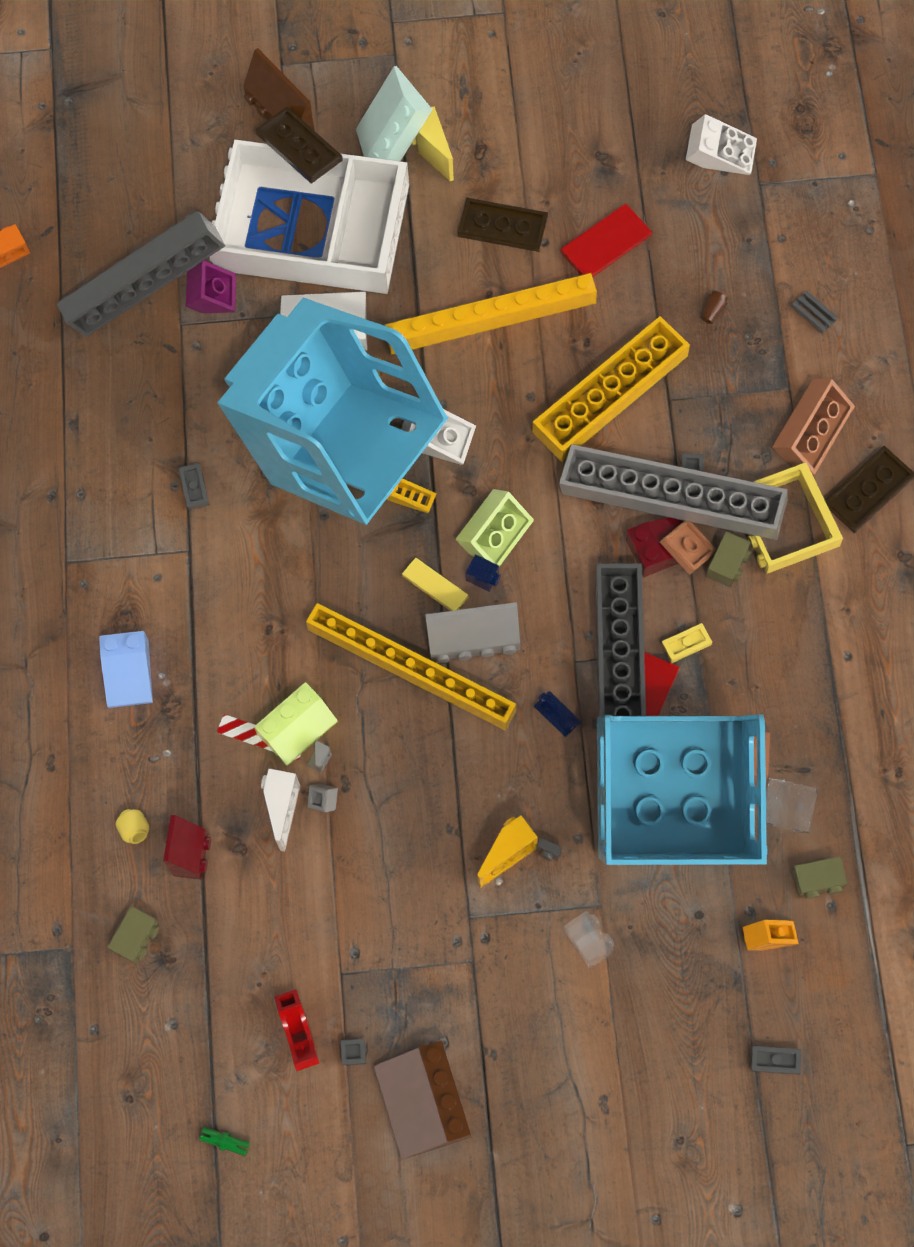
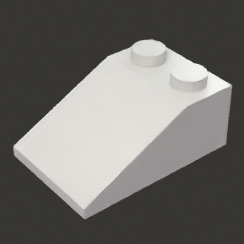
[401,409,476,465]
[261,769,300,852]

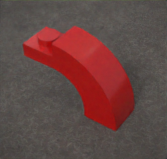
[274,989,320,1071]

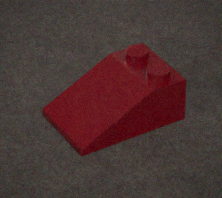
[626,517,685,577]
[163,815,211,880]

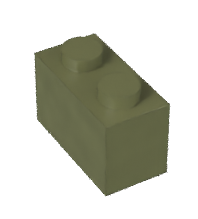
[706,531,752,587]
[792,857,848,900]
[107,906,159,965]

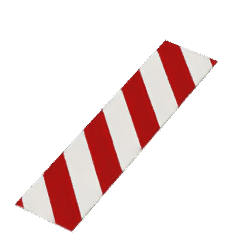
[216,714,301,760]

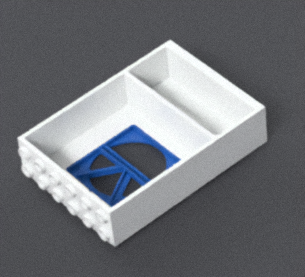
[210,140,409,294]

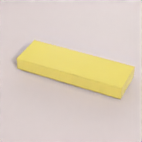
[402,558,469,611]

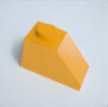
[743,920,799,951]

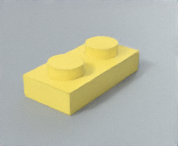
[661,623,712,663]

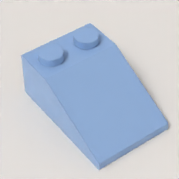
[99,631,153,708]

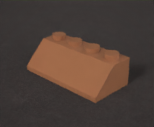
[772,379,855,475]

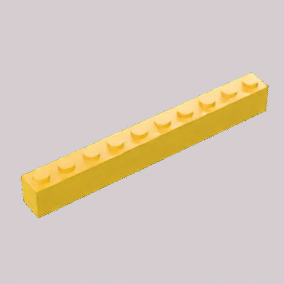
[385,273,597,355]
[306,603,516,731]

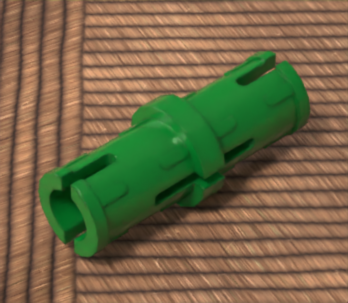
[199,1126,250,1157]

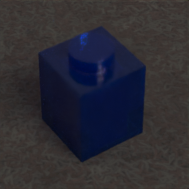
[465,554,501,592]

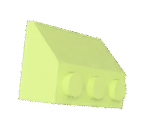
[455,489,534,571]
[254,682,338,766]

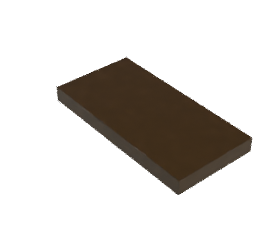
[256,107,343,184]
[458,198,548,252]
[825,446,914,533]

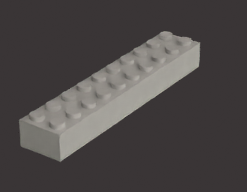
[559,444,788,540]

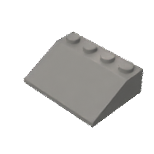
[425,602,520,664]

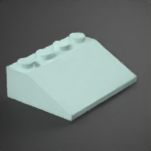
[356,66,433,162]

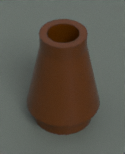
[701,290,728,324]

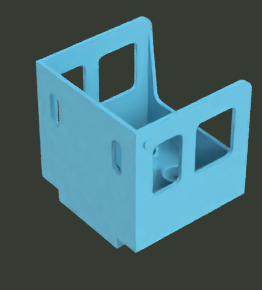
[217,297,448,525]
[597,714,767,865]

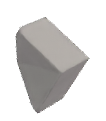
[307,741,332,773]
[307,783,338,812]

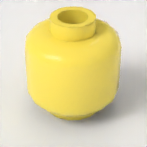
[115,809,150,844]

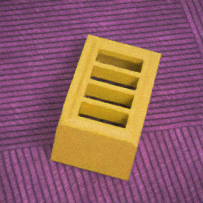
[387,478,437,513]

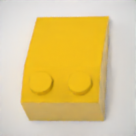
[477,815,538,888]

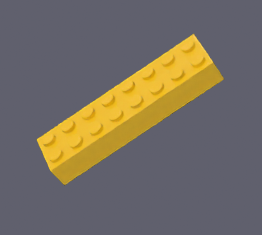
[532,316,690,462]

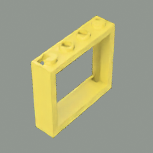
[748,462,843,574]

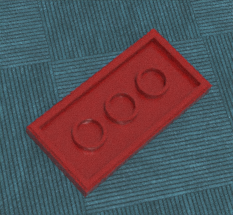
[560,203,652,278]
[644,652,680,716]

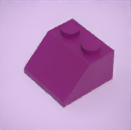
[186,261,236,313]

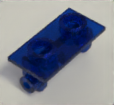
[533,691,582,737]

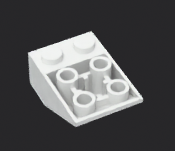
[686,114,757,175]

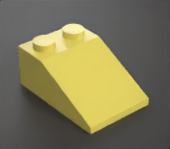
[411,107,454,181]

